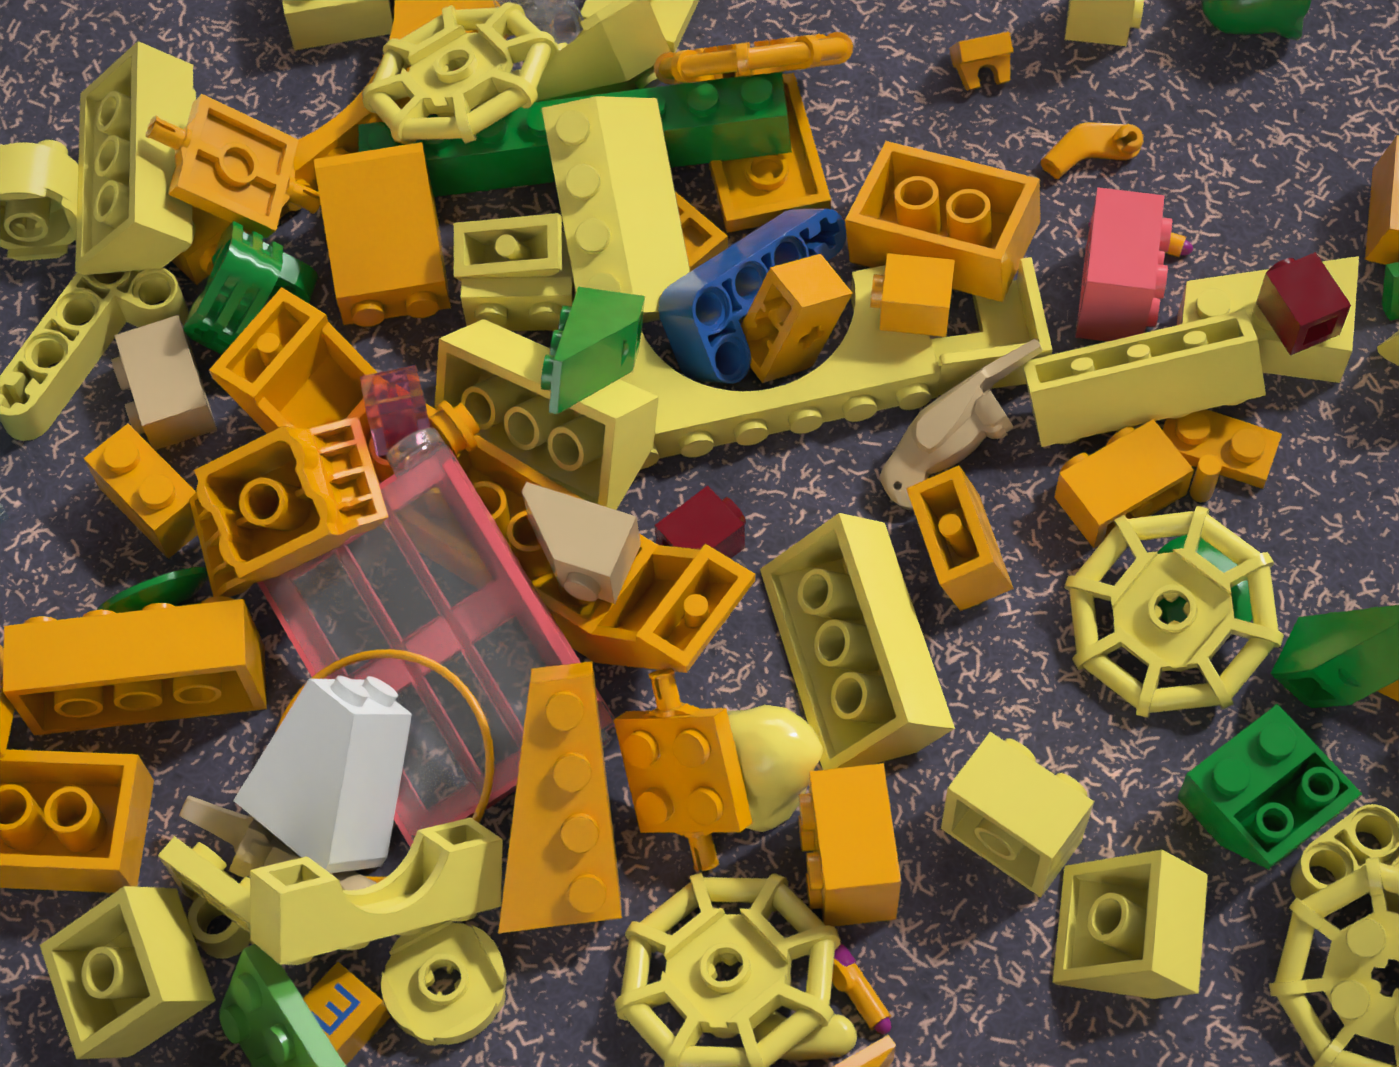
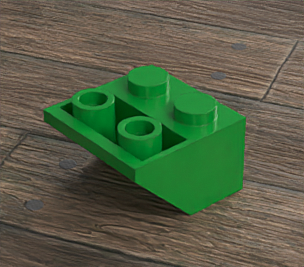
[1177,704,1362,870]

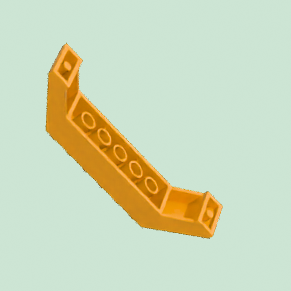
[209,287,756,673]

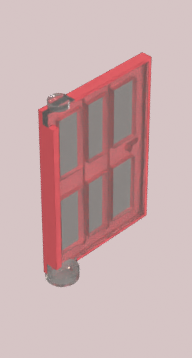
[257,428,615,848]

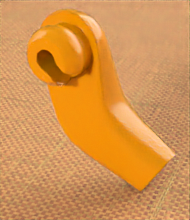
[1040,122,1144,179]

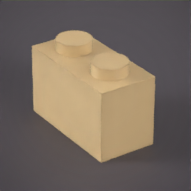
[111,315,217,450]

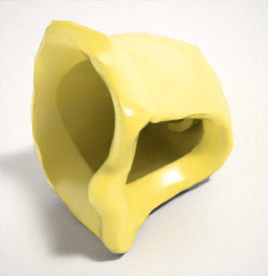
[727,705,823,832]

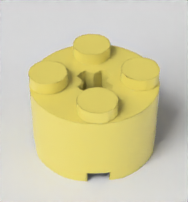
[0,140,78,261]

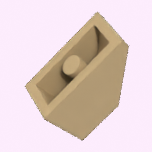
[522,482,641,604]

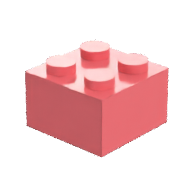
[1075,187,1172,342]

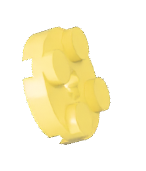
[381,920,507,1046]

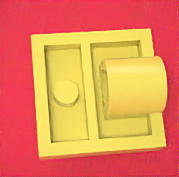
[158,836,255,958]

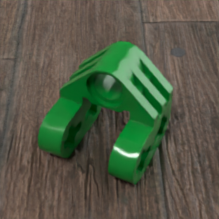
[183,221,319,355]

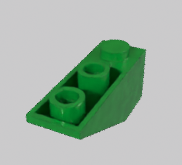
[541,287,645,414]
[1270,605,1399,708]

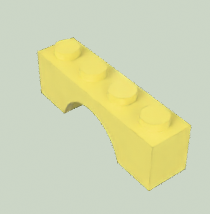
[250,818,503,965]

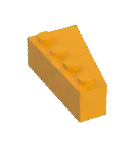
[498,661,622,933]

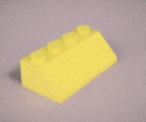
[75,41,196,275]
[542,96,690,323]
[434,319,659,510]
[760,513,955,770]

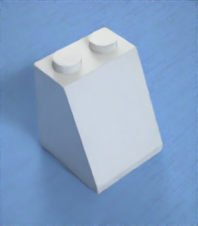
[233,676,412,873]

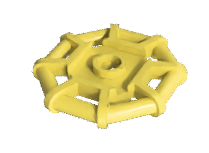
[362,2,556,145]
[1064,506,1284,718]
[1269,857,1399,1067]
[614,872,841,1067]

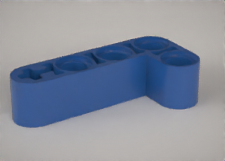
[658,209,846,384]

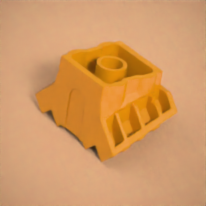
[189,416,388,597]

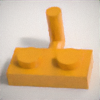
[1162,409,1282,502]

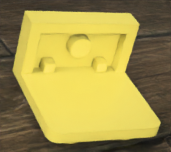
[461,232,576,331]

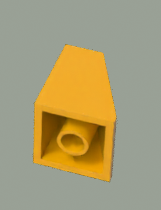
[314,142,451,327]

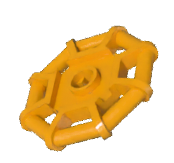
[654,32,854,84]

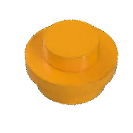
[428,400,480,456]

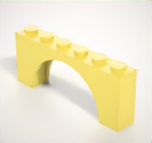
[620,265,941,469]

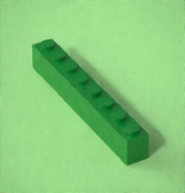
[359,72,792,197]

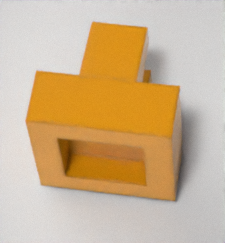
[949,31,1013,91]

